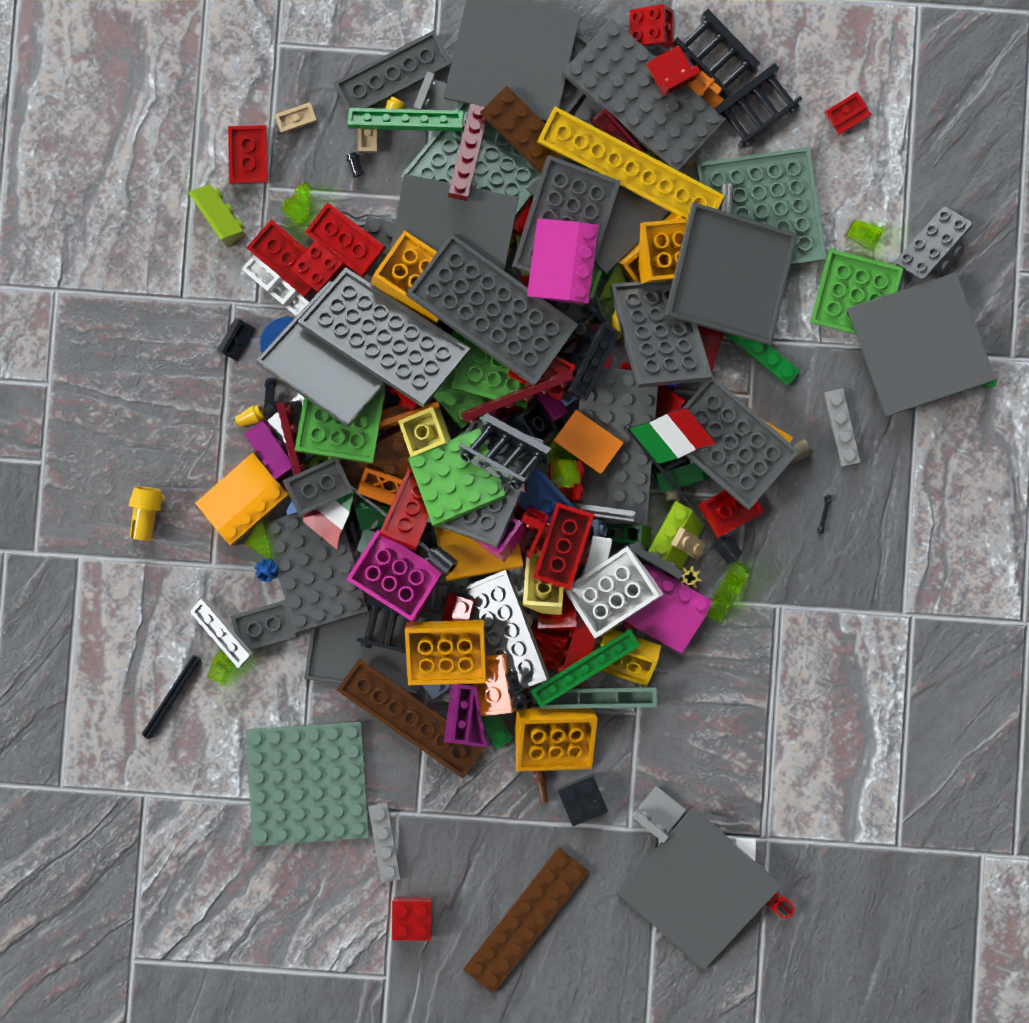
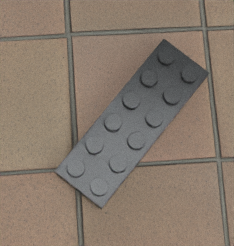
[333,30,451,112]

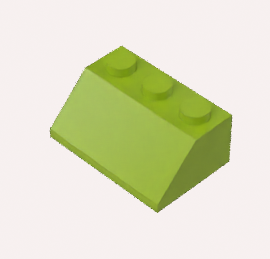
[189,184,246,247]
[647,501,707,570]

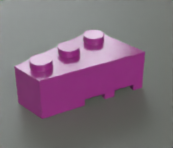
[244,421,293,482]
[444,684,487,747]

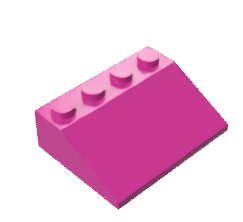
[527,219,599,305]
[346,530,442,622]
[624,563,713,654]

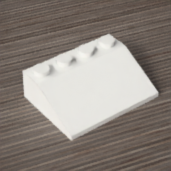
[564,546,664,638]

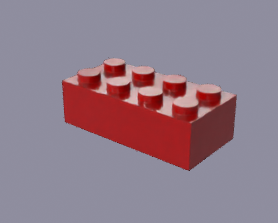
[533,503,594,591]

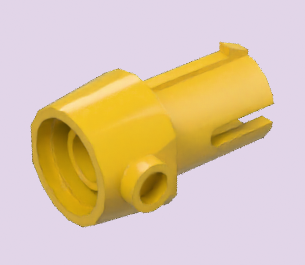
[128,486,165,541]

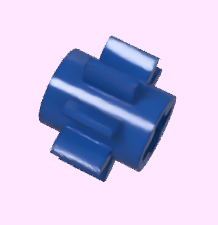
[254,558,279,582]

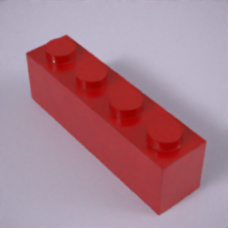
[557,610,596,688]

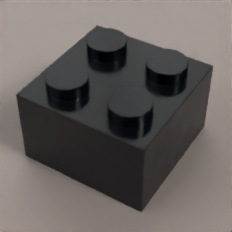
[505,399,559,444]
[557,773,608,827]

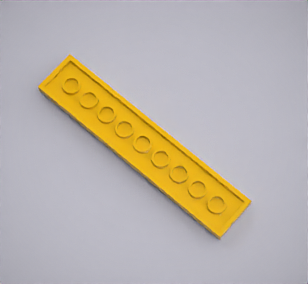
[537,106,725,219]

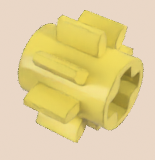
[680,566,702,588]

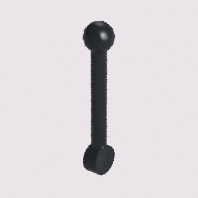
[817,495,832,534]

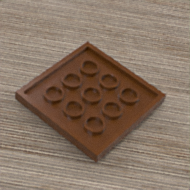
[339,431,411,508]

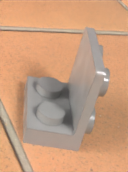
[413,71,459,110]
[632,786,685,843]

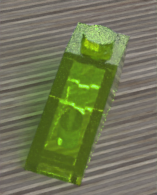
[706,561,751,622]

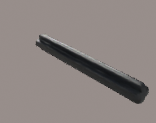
[142,655,201,739]

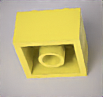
[398,407,451,457]

